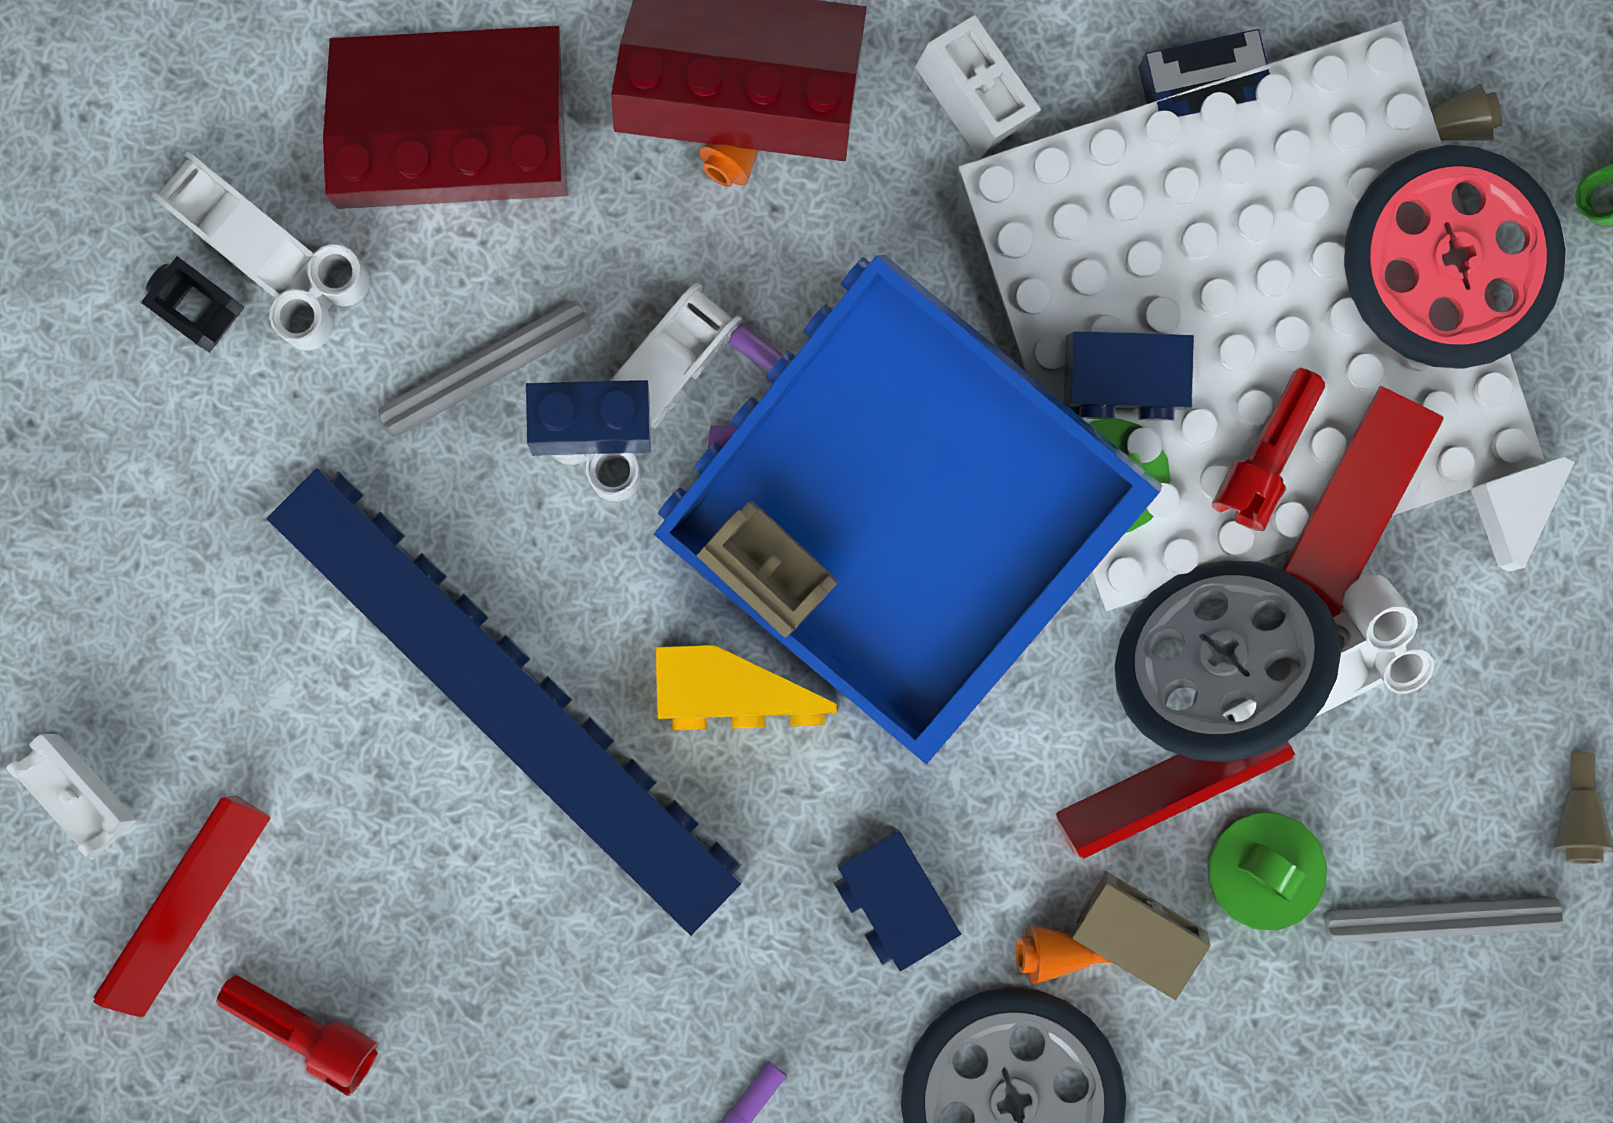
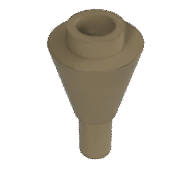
[1431,84,1502,141]
[1554,752,1613,864]

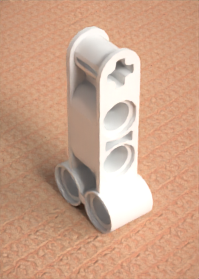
[149,151,371,351]
[552,282,743,502]
[1193,575,1434,722]

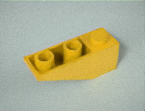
[656,645,837,731]

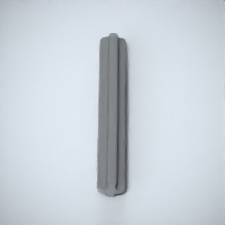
[378,301,591,436]
[1324,897,1563,943]

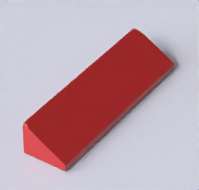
[1283,386,1444,617]
[1056,741,1296,859]
[93,795,271,1017]

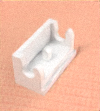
[915,15,1041,159]
[6,734,137,861]

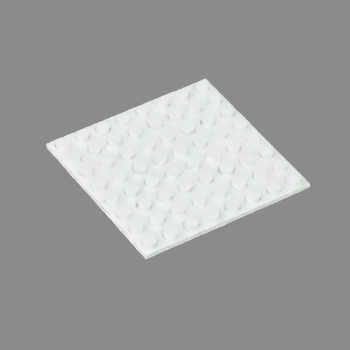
[958,20,1546,612]

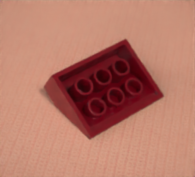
[611,0,867,162]
[323,26,568,209]

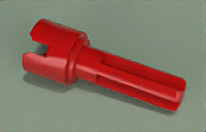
[1211,368,1325,531]
[216,976,379,1096]

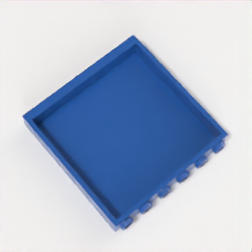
[653,255,1163,765]

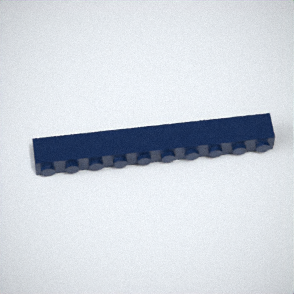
[266,468,743,936]

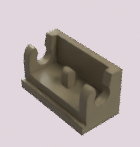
[696,500,840,638]
[1072,871,1211,1001]

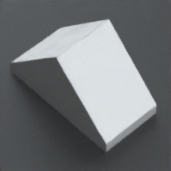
[1471,457,1575,572]

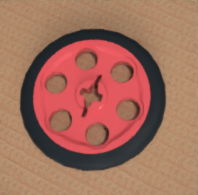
[1344,145,1566,369]

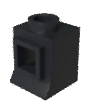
[141,256,245,353]

